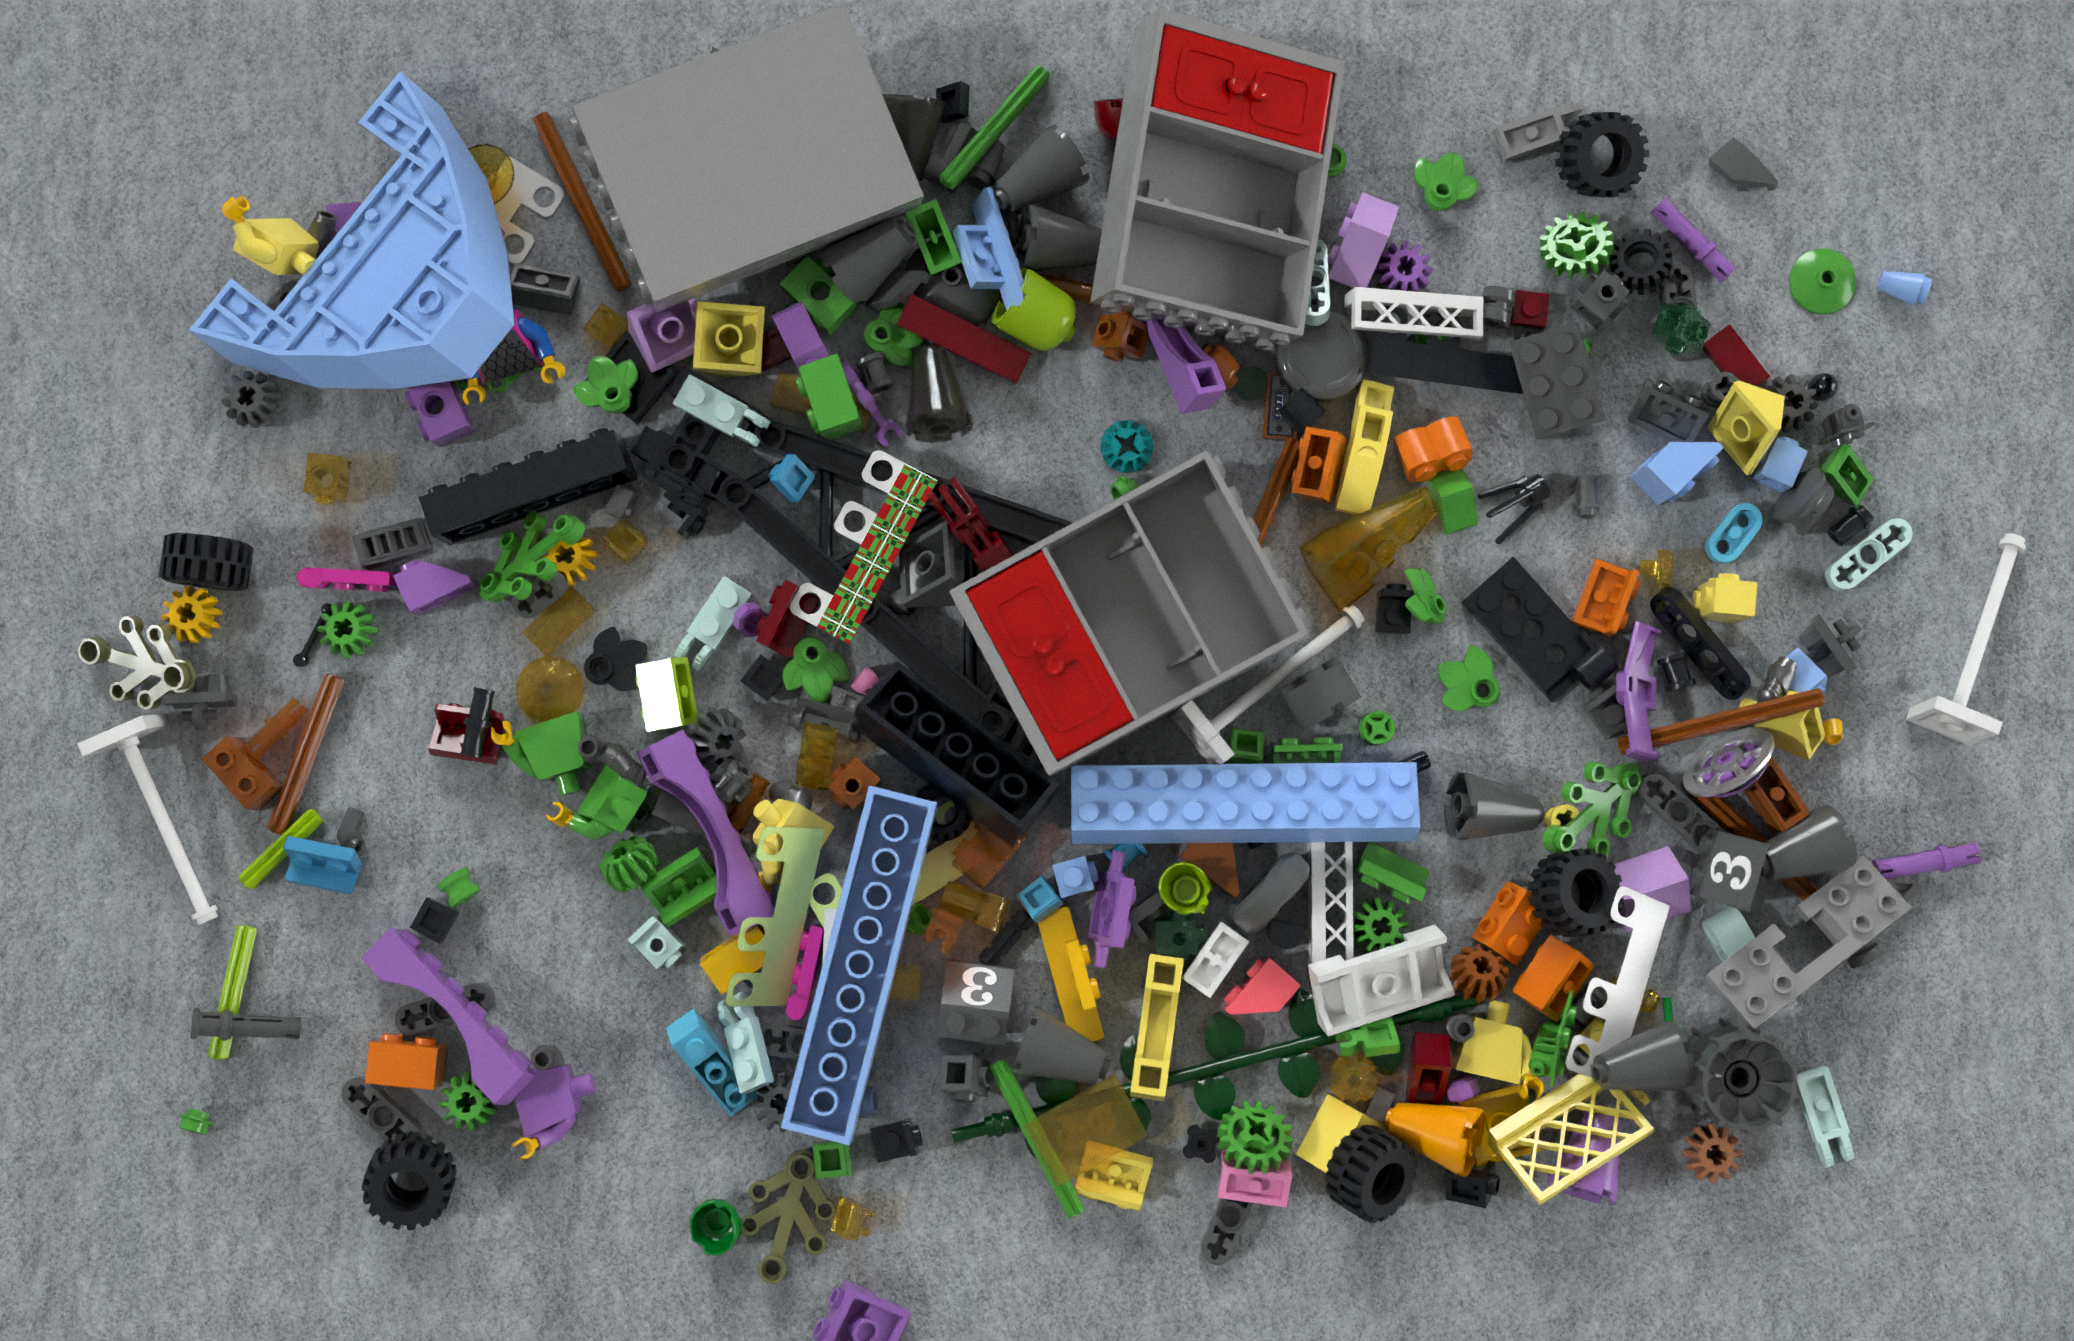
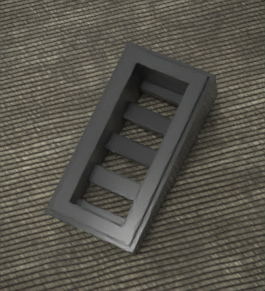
[352,517,432,570]

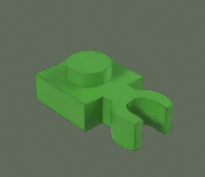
[1335,1017,1400,1057]

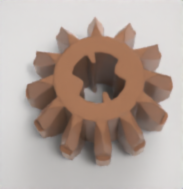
[1680,1123,1743,1183]

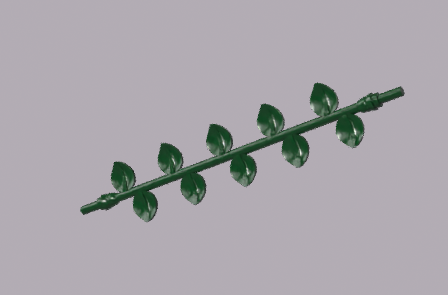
[951,990,1484,1159]

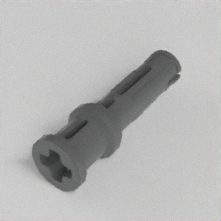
[191,1008,301,1041]

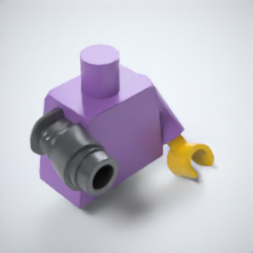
[511,1045,596,1161]

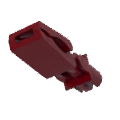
[927,476,1014,572]

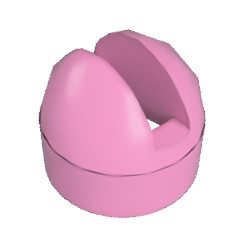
[850,666,879,696]

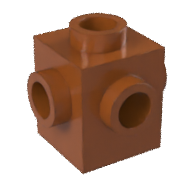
[1092,311,1149,362]
[828,757,882,811]

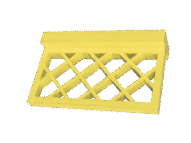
[1488,1073,1654,1205]

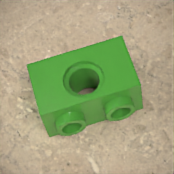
[779,255,858,337]

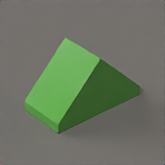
[905,199,962,275]
[1819,444,1874,507]
[1427,469,1478,535]

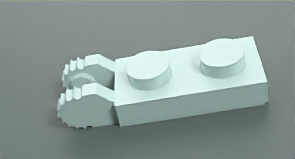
[673,374,771,447]
[674,576,753,671]
[717,991,774,1094]
[1796,1065,1854,1168]

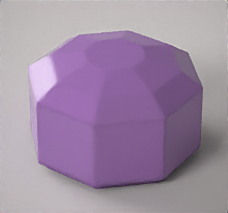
[733,602,768,637]
[1445,1076,1480,1103]

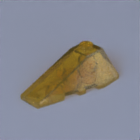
[1299,486,1438,612]

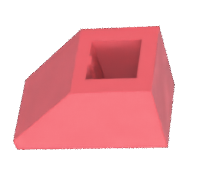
[1223,957,1301,1015]

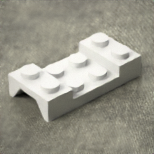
[1308,925,1455,1036]

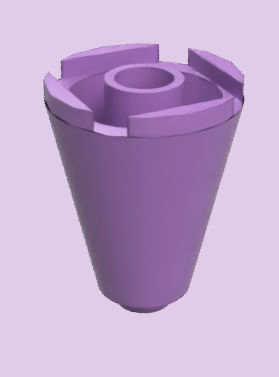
[1547,1104,1620,1205]

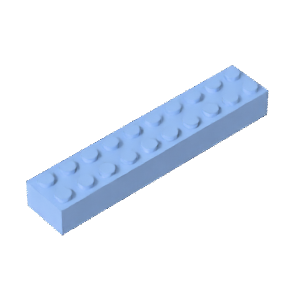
[1071,762,1420,844]
[781,785,938,1145]

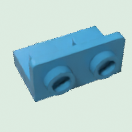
[283,836,362,894]

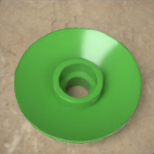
[1789,249,1856,314]

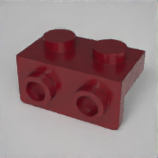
[755,580,819,658]
[428,703,507,765]

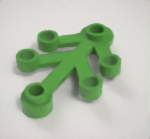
[479,511,585,602]
[1543,761,1642,856]

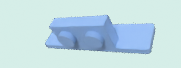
[952,187,1025,311]

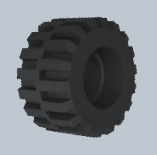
[1555,112,1650,198]
[159,533,254,591]
[1528,848,1624,937]
[1325,1125,1417,1223]
[361,1132,457,1230]

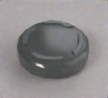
[1276,310,1369,403]
[1232,852,1310,934]

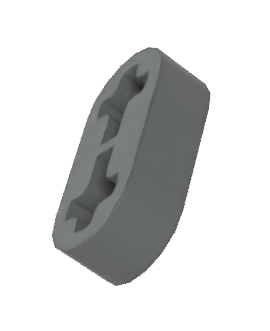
[512,571,568,619]

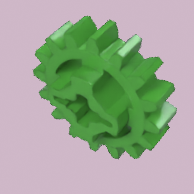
[1540,211,1614,279]
[1217,1101,1293,1174]

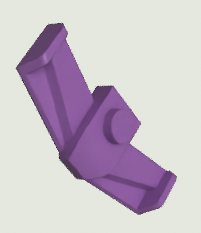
[1616,621,1661,761]

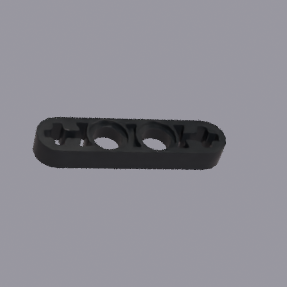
[1650,587,1751,700]

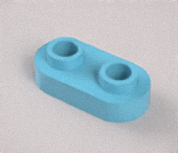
[1705,503,1763,564]

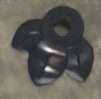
[584,627,647,691]

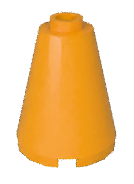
[1385,1102,1485,1177]

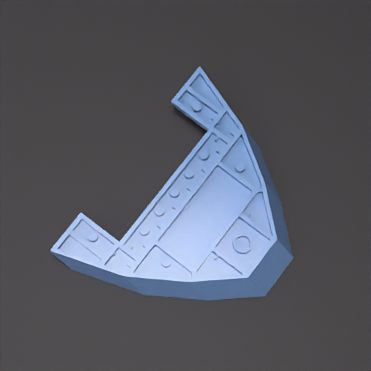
[189,71,515,389]

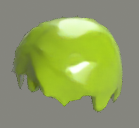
[1158,862,1212,915]

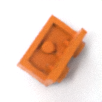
[1571,559,1641,637]
[1472,881,1542,966]

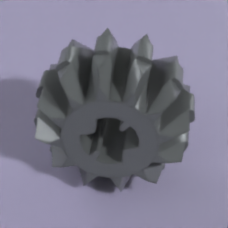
[221,371,283,428]
[1763,374,1819,432]
[688,707,747,765]
[753,1073,794,1133]

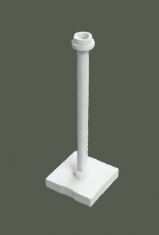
[1906,533,2026,746]
[1171,605,1365,764]
[77,713,218,925]

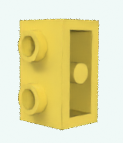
[1691,573,1758,624]

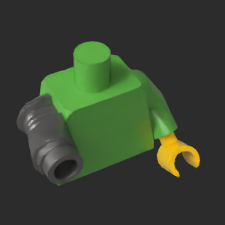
[491,711,604,796]
[546,741,647,840]

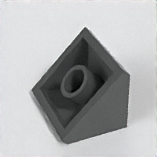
[899,521,956,608]

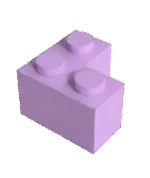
[1327,192,1399,288]

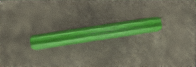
[940,65,1050,190]
[990,1059,1084,1218]

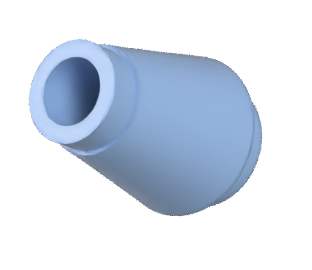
[1877,271,1932,306]

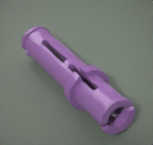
[1650,198,1736,283]
[1872,842,1982,879]

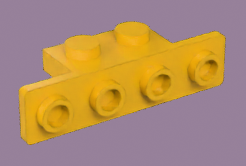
[1038,906,1104,1042]

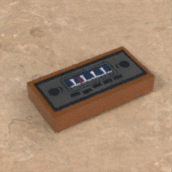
[1262,372,1297,441]

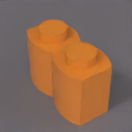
[1394,416,1472,482]

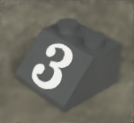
[1689,829,1769,912]
[936,959,1015,1046]

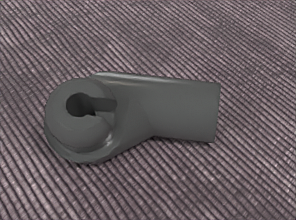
[337,807,366,857]

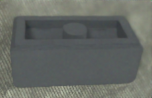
[510,263,580,315]

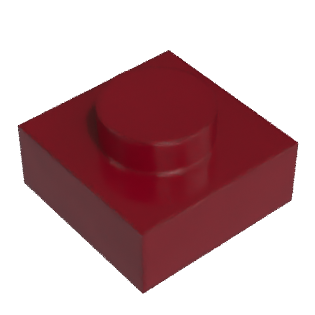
[1510,290,1550,329]

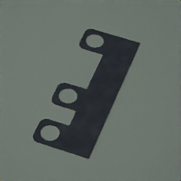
[1371,305,1544,394]

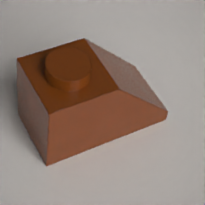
[1179,843,1240,898]

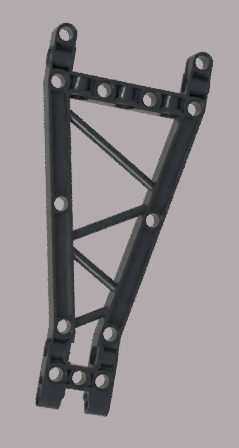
[630,366,1073,771]

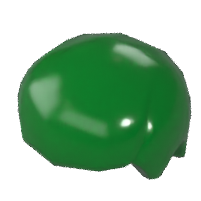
[689,1198,742,1256]

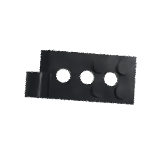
[1461,557,1618,702]

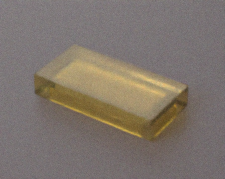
[523,586,596,657]

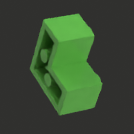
[796,354,865,440]

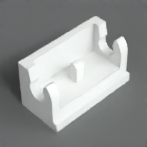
[1182,922,1249,998]

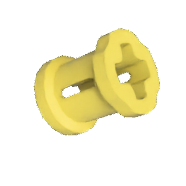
[1544,804,1580,828]

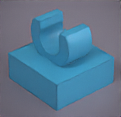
[768,454,815,502]

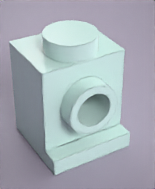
[628,915,686,969]

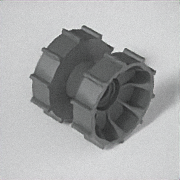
[1682,1018,1800,1136]

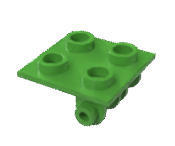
[1528,991,1577,1088]

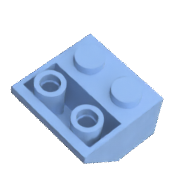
[1630,442,1724,505]

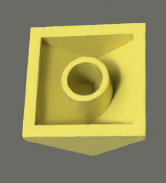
[693,301,765,378]
[1707,381,1785,475]
[1296,1093,1388,1173]

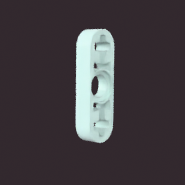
[1305,239,1330,326]
[1825,518,1913,591]

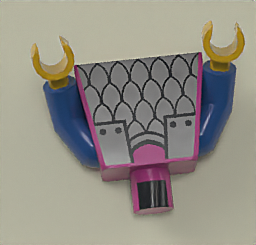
[463,308,566,405]

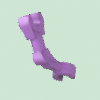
[842,360,903,447]

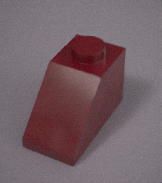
[1405,1032,1452,1105]

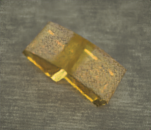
[796,721,838,791]

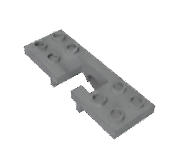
[1704,855,1912,1032]

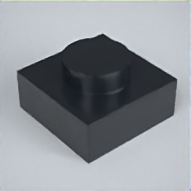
[935,81,969,124]
[740,654,784,702]
[410,897,459,944]

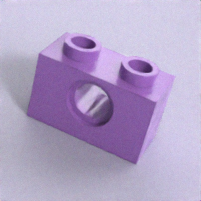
[405,381,476,447]

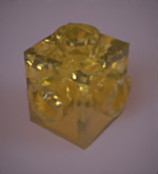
[1329,1053,1379,1105]

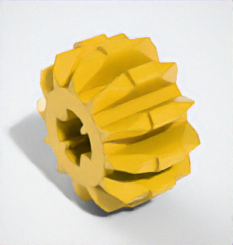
[539,536,598,586]
[160,586,223,644]

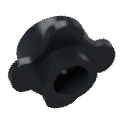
[1183,1125,1220,1163]

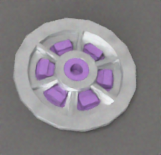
[1683,728,1775,797]

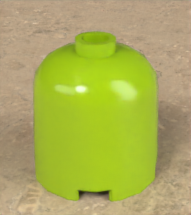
[991,268,1077,351]

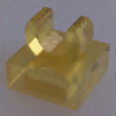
[583,303,628,349]
[1639,550,1675,588]
[831,1197,876,1241]

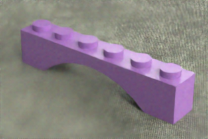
[1143,318,1227,414]
[637,730,775,937]
[361,928,537,1105]

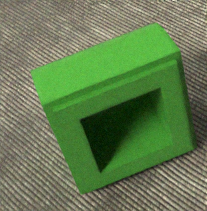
[1227,728,1265,764]
[812,1140,852,1179]

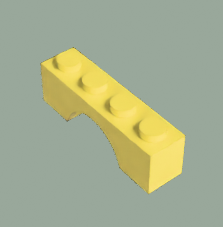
[1130,954,1184,1101]

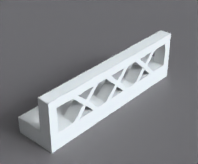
[1344,287,1483,339]
[1307,842,1354,965]

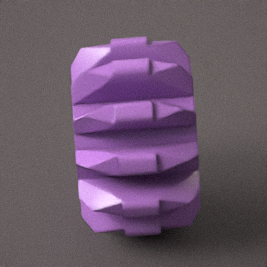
[1375,241,1433,292]

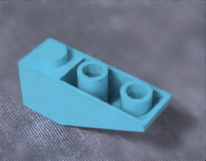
[666,1008,759,1117]

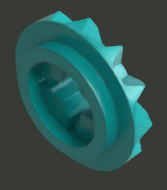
[1100,419,1154,473]

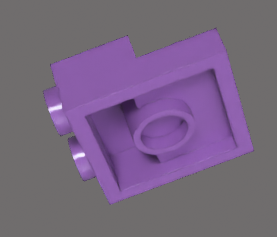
[813,1280,911,1341]

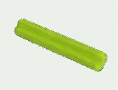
[238,809,324,889]

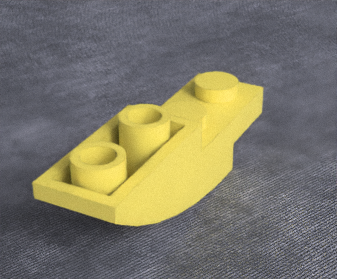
[1334,379,1394,518]

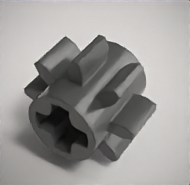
[710,760,754,803]

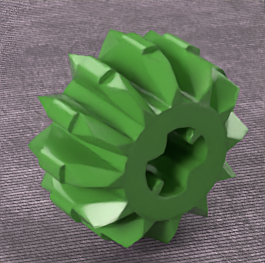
[317,601,378,659]
[598,835,660,893]
[1353,897,1409,953]
[439,1071,499,1131]

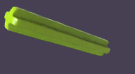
[208,925,257,1060]

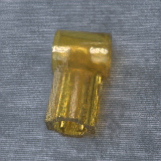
[939,880,1011,933]

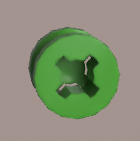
[1358,711,1395,746]
[437,867,481,908]

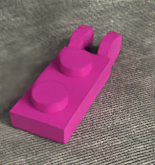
[297,567,397,592]
[785,924,824,1021]

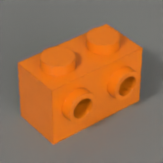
[1291,426,1348,504]
[1512,935,1595,1022]
[365,1033,447,1090]

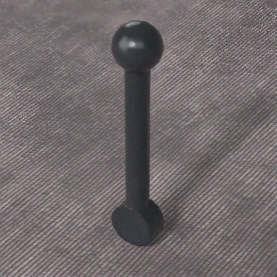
[293,603,333,667]

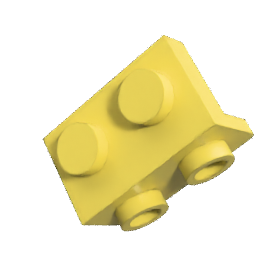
[1074,1140,1153,1210]

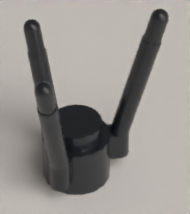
[1477,474,1551,544]

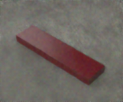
[896,294,1031,384]

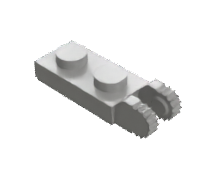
[1492,102,1583,162]

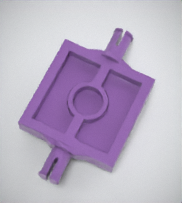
[1088,850,1136,968]

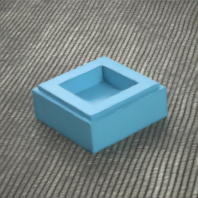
[1016,875,1064,924]

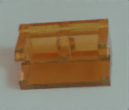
[926,906,967,956]

